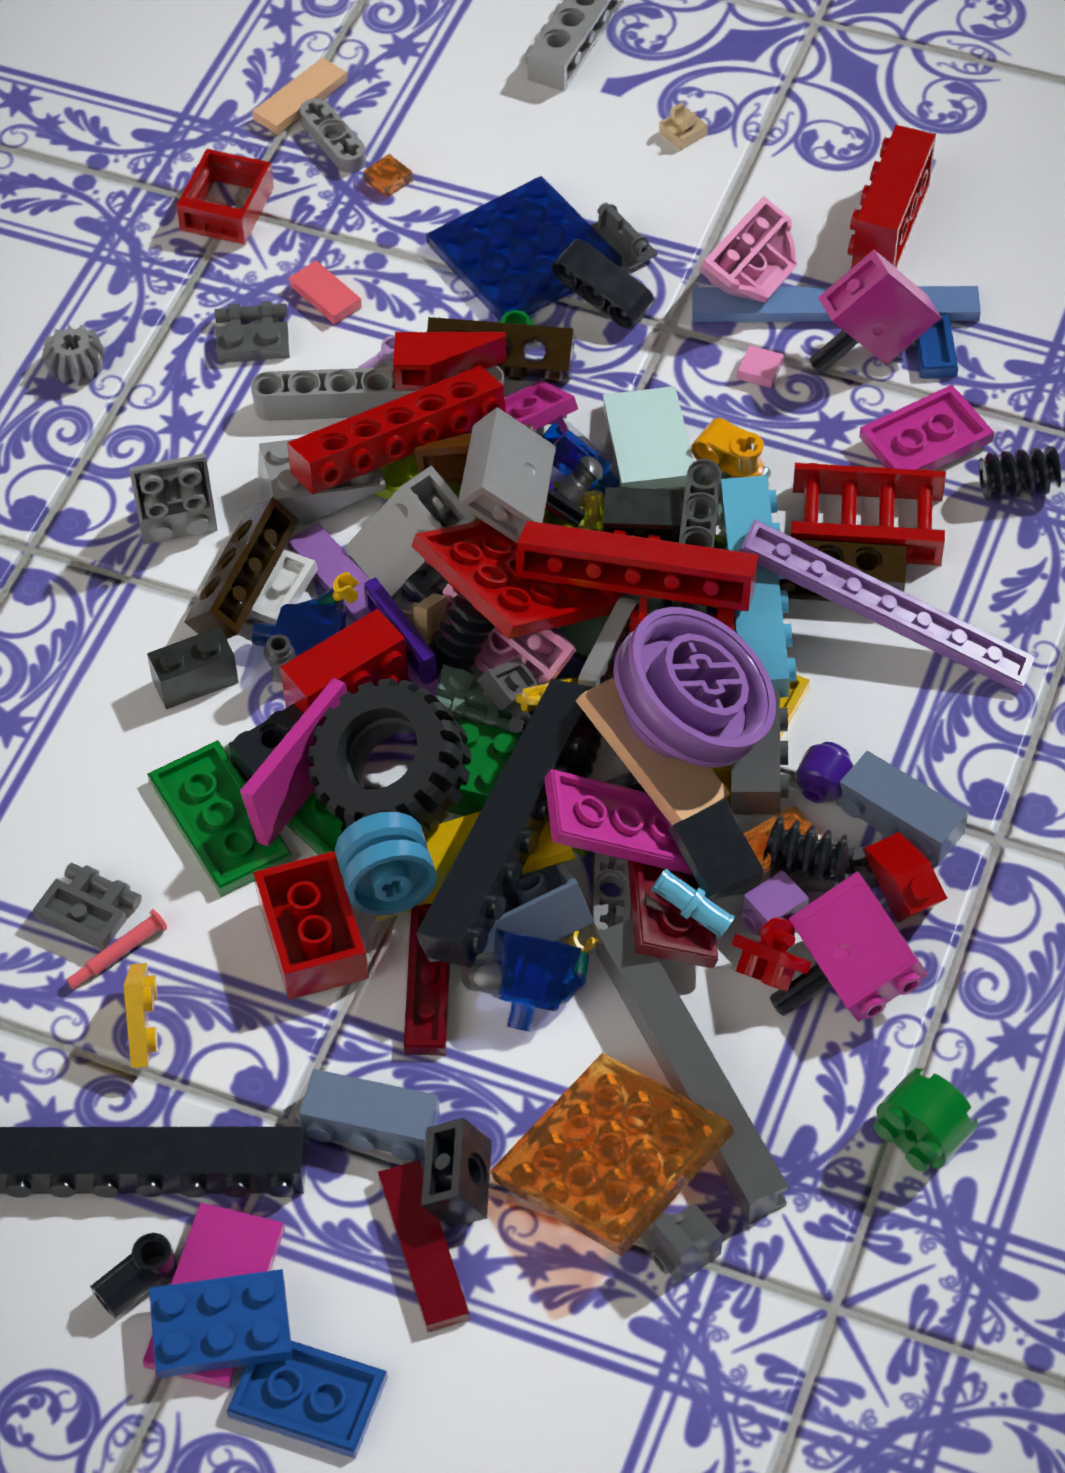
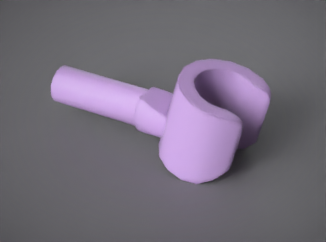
[358,336,395,368]

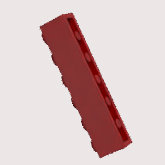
[515,521,759,611]

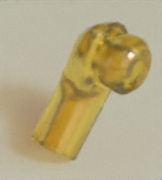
[576,491,603,531]

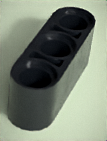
[551,239,654,329]

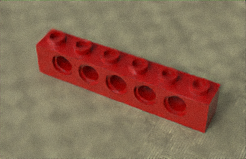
[287,366,506,495]

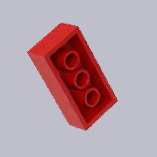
[847,125,936,269]

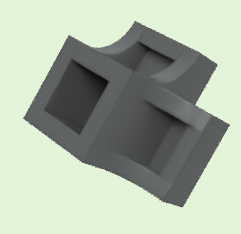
[638,1203,723,1284]

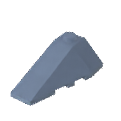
[417,862,594,962]

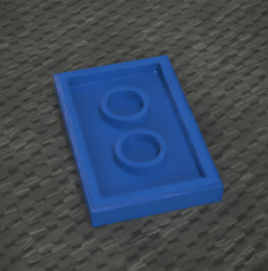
[227,1340,388,1459]

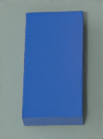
[915,314,958,378]

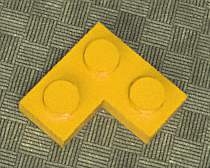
[123,963,158,1068]

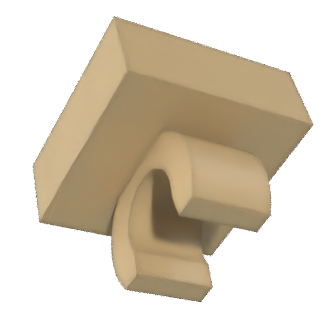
[659,102,708,150]
[402,593,447,645]

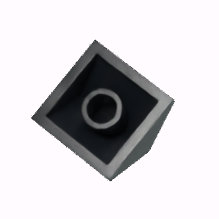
[668,800,764,899]

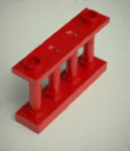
[790,463,946,566]

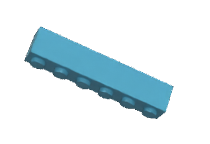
[721,475,797,698]

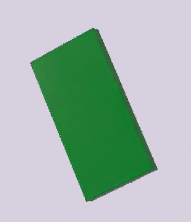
[147,740,293,897]

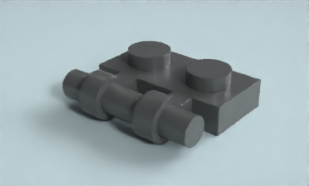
[215,301,290,363]
[477,657,540,734]
[33,862,142,950]

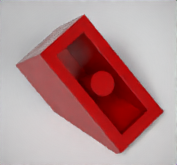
[862,832,948,923]

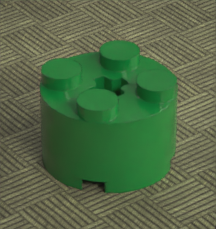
[873,1068,978,1173]

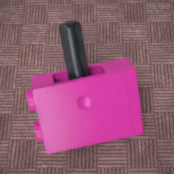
[809,250,942,374]
[770,871,929,1022]

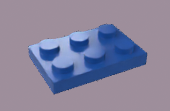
[149,1269,293,1378]

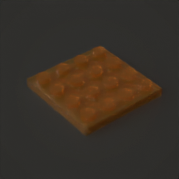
[490,1052,734,1257]

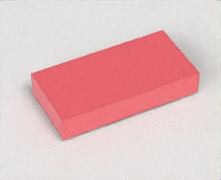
[289,260,362,325]

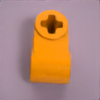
[691,418,764,478]

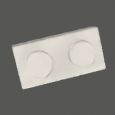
[248,549,318,629]

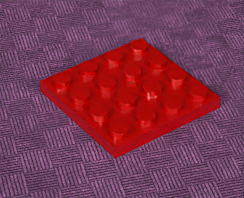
[411,520,622,639]

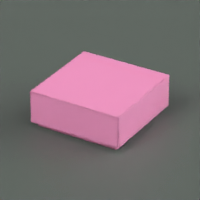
[737,345,784,388]

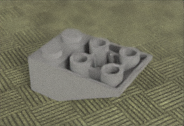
[258,439,386,526]
[129,453,218,545]
[344,466,476,600]

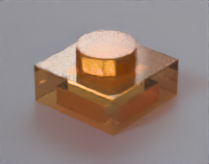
[363,154,413,198]

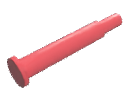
[66,909,167,989]

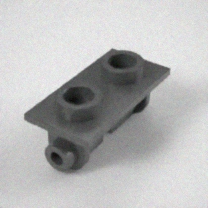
[589,203,658,270]

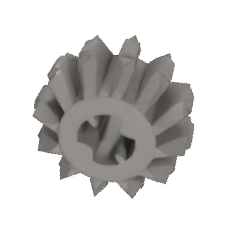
[42,324,105,385]

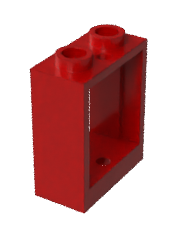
[176,148,274,245]

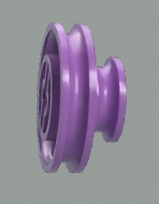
[614,607,776,767]

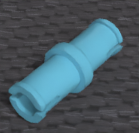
[651,868,735,938]

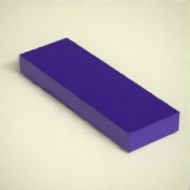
[364,577,438,684]

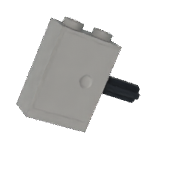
[458,407,585,543]

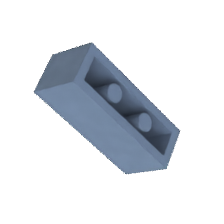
[837,750,969,866]
[299,1069,440,1160]

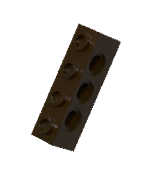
[427,317,575,384]
[184,496,300,639]
[779,539,907,601]

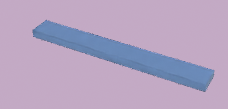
[692,286,981,322]

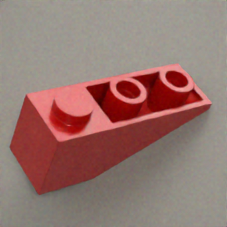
[393,332,507,390]

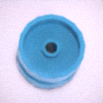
[335,812,437,916]

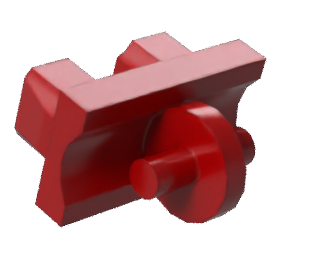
[731,917,812,992]

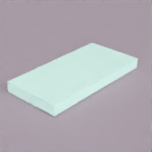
[603,386,694,489]

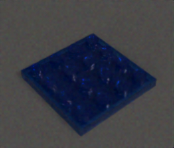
[426,176,622,321]

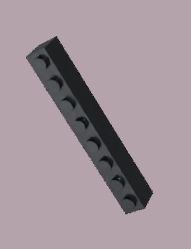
[416,679,597,968]
[0,1126,307,1198]

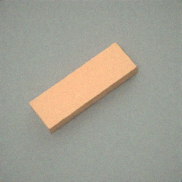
[252,57,348,135]

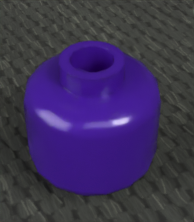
[795,741,854,803]

